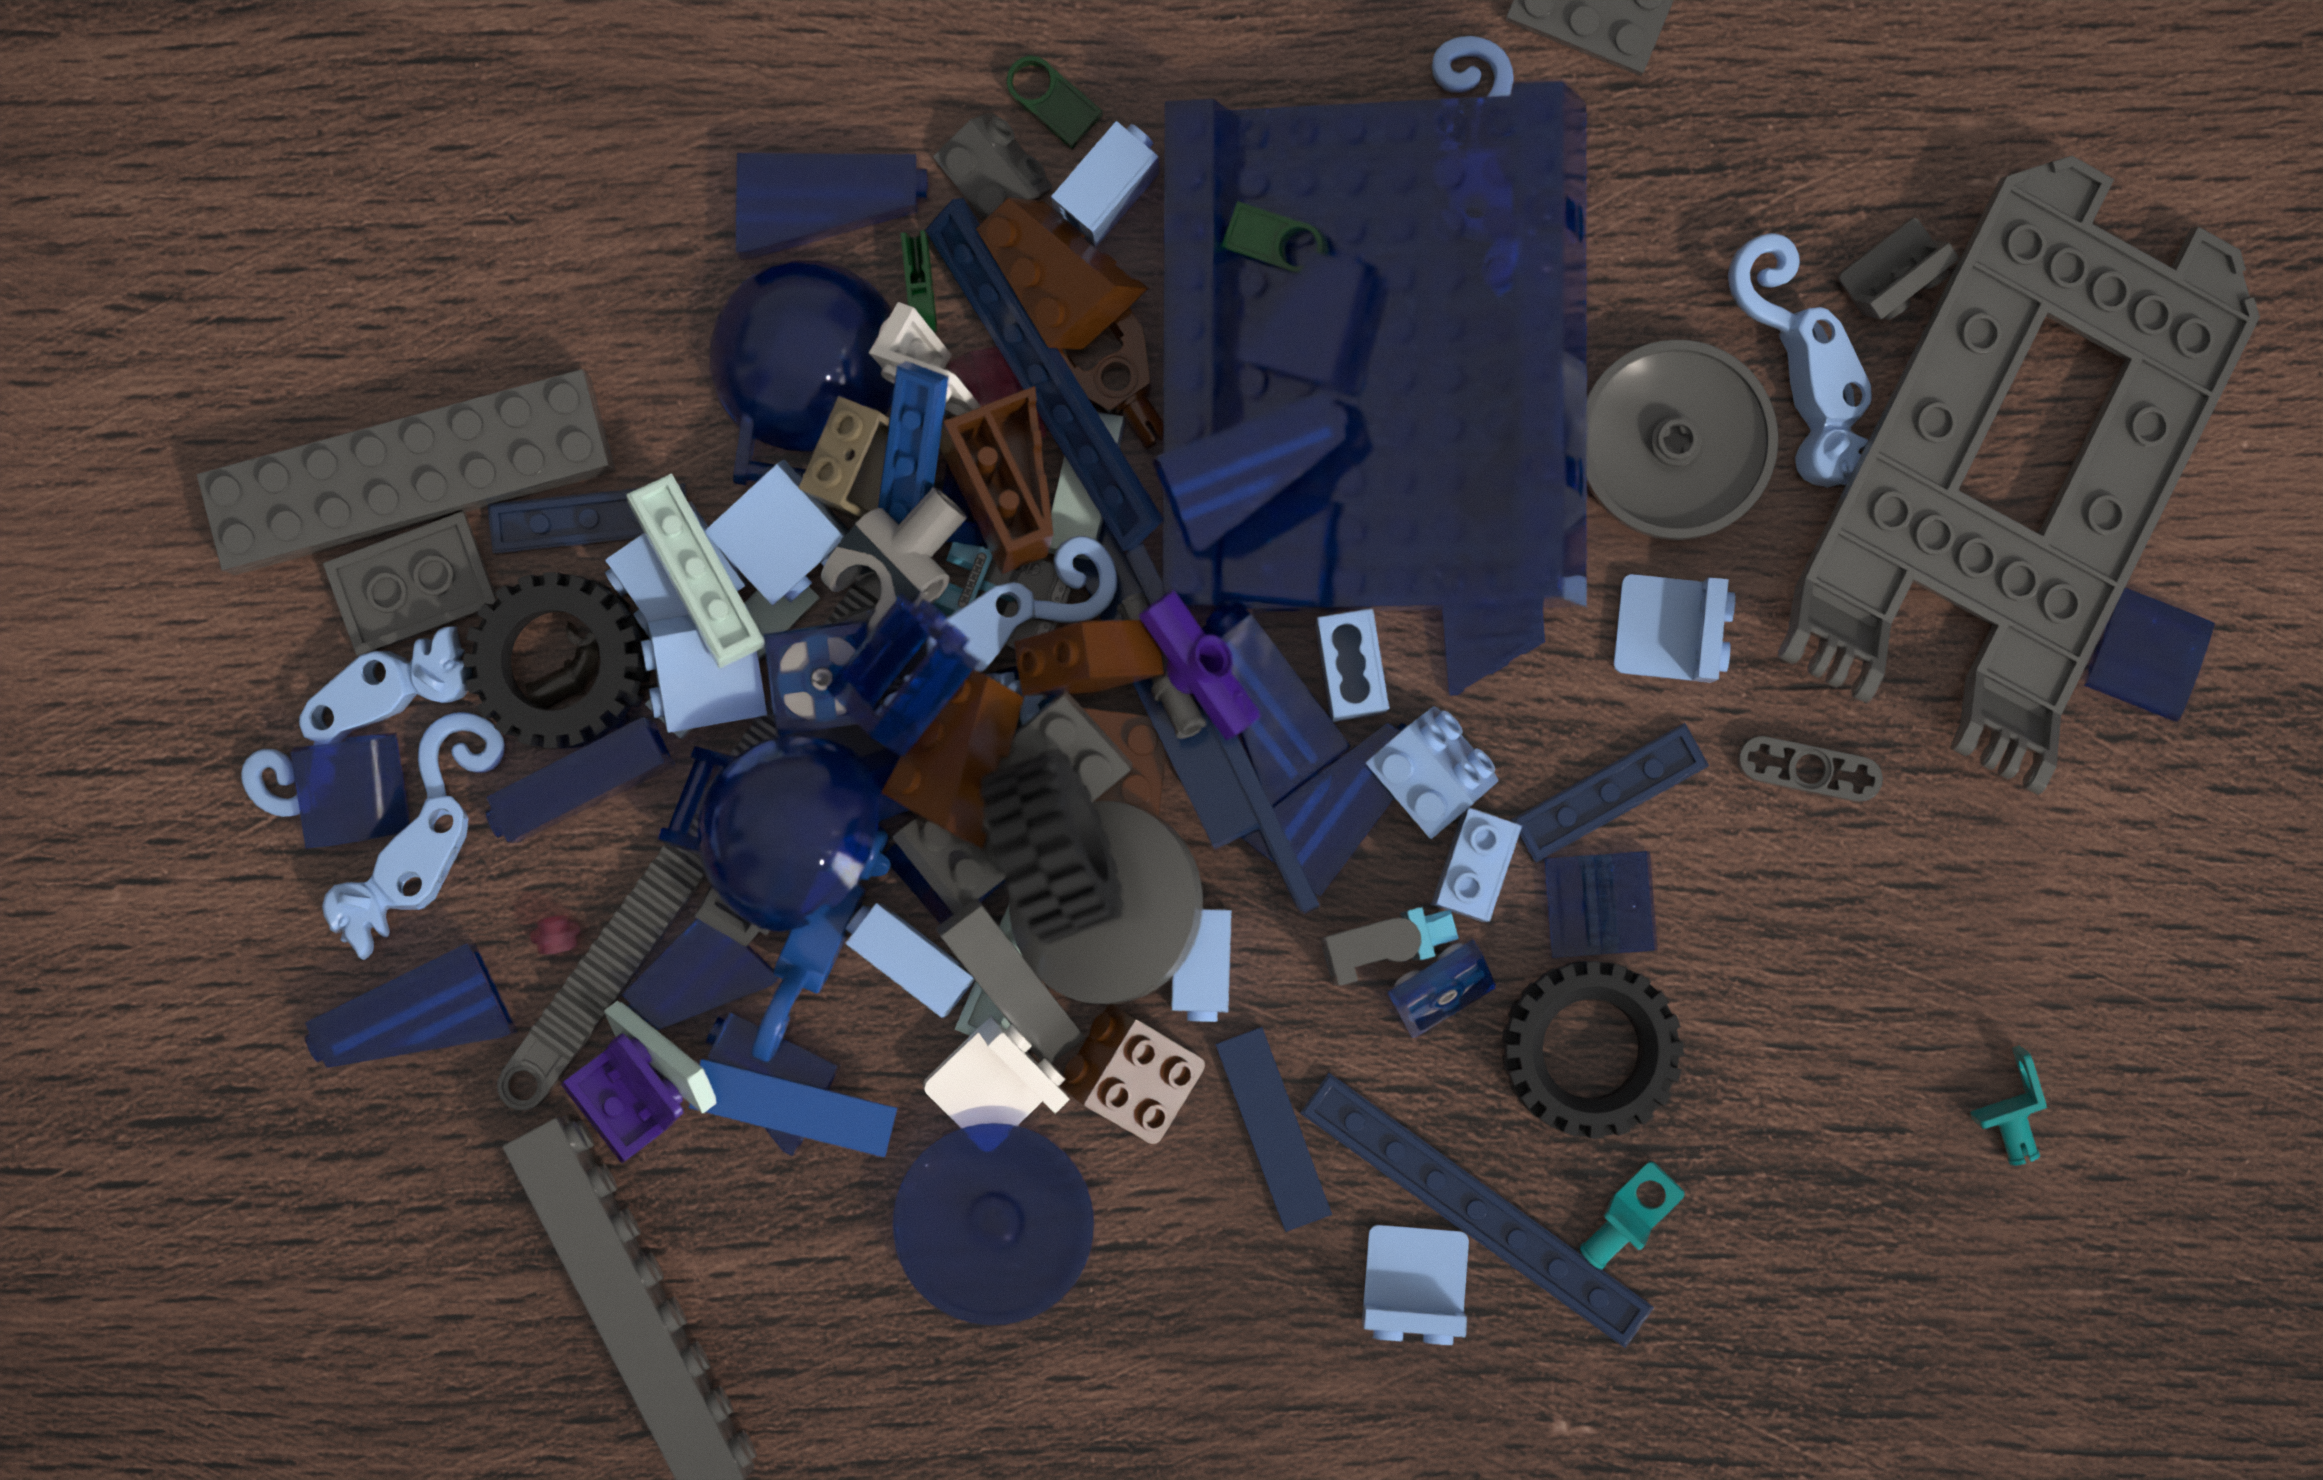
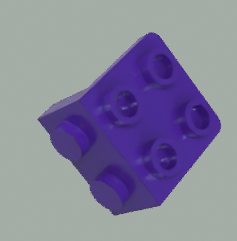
[561,1033,684,1164]

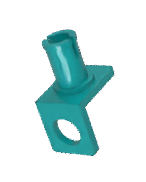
[1970,1045,2047,1166]
[1580,1161,1685,1270]

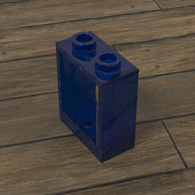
[826,593,980,757]

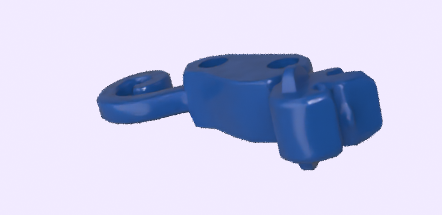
[751,814,891,1062]

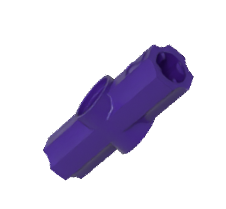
[1138,589,1261,740]

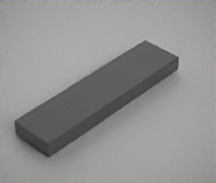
[936,898,1085,1063]

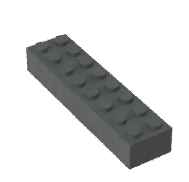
[196,369,616,575]
[502,1114,757,1480]

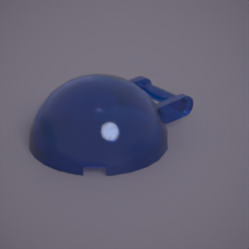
[709,260,894,486]
[657,734,879,932]

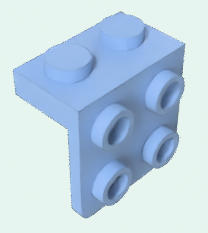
[1613,574,1735,683]
[1366,706,1498,839]
[1362,1225,1469,1345]

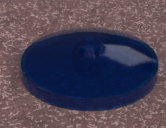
[893,1122,1094,1325]

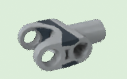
[821,487,967,641]

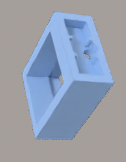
[845,903,975,1018]

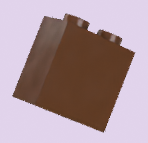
[1014,620,1164,696]

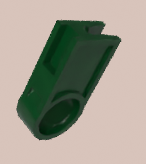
[1007,56,1103,150]
[1221,201,1329,275]
[900,230,937,332]

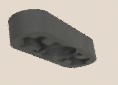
[1737,736,1883,802]

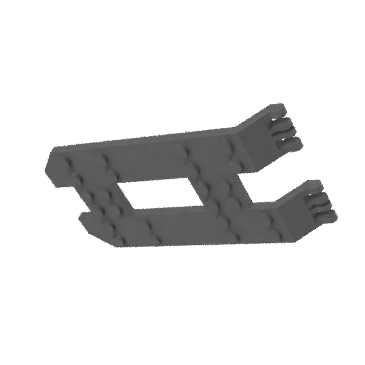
[1778,156,2260,795]

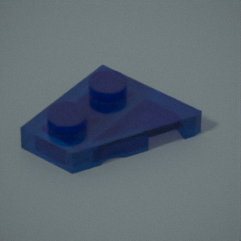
[1441,591,1545,696]

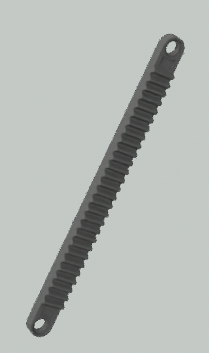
[497,573,882,1110]

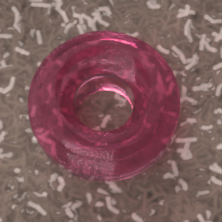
[529,915,580,954]

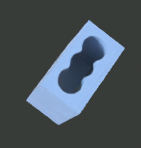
[1051,121,1159,248]
[704,460,850,606]
[605,501,748,636]
[641,605,767,733]
[1315,609,1389,723]
[1431,808,1522,922]
[1172,910,1231,1022]

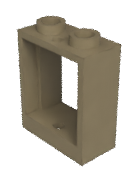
[798,396,890,521]

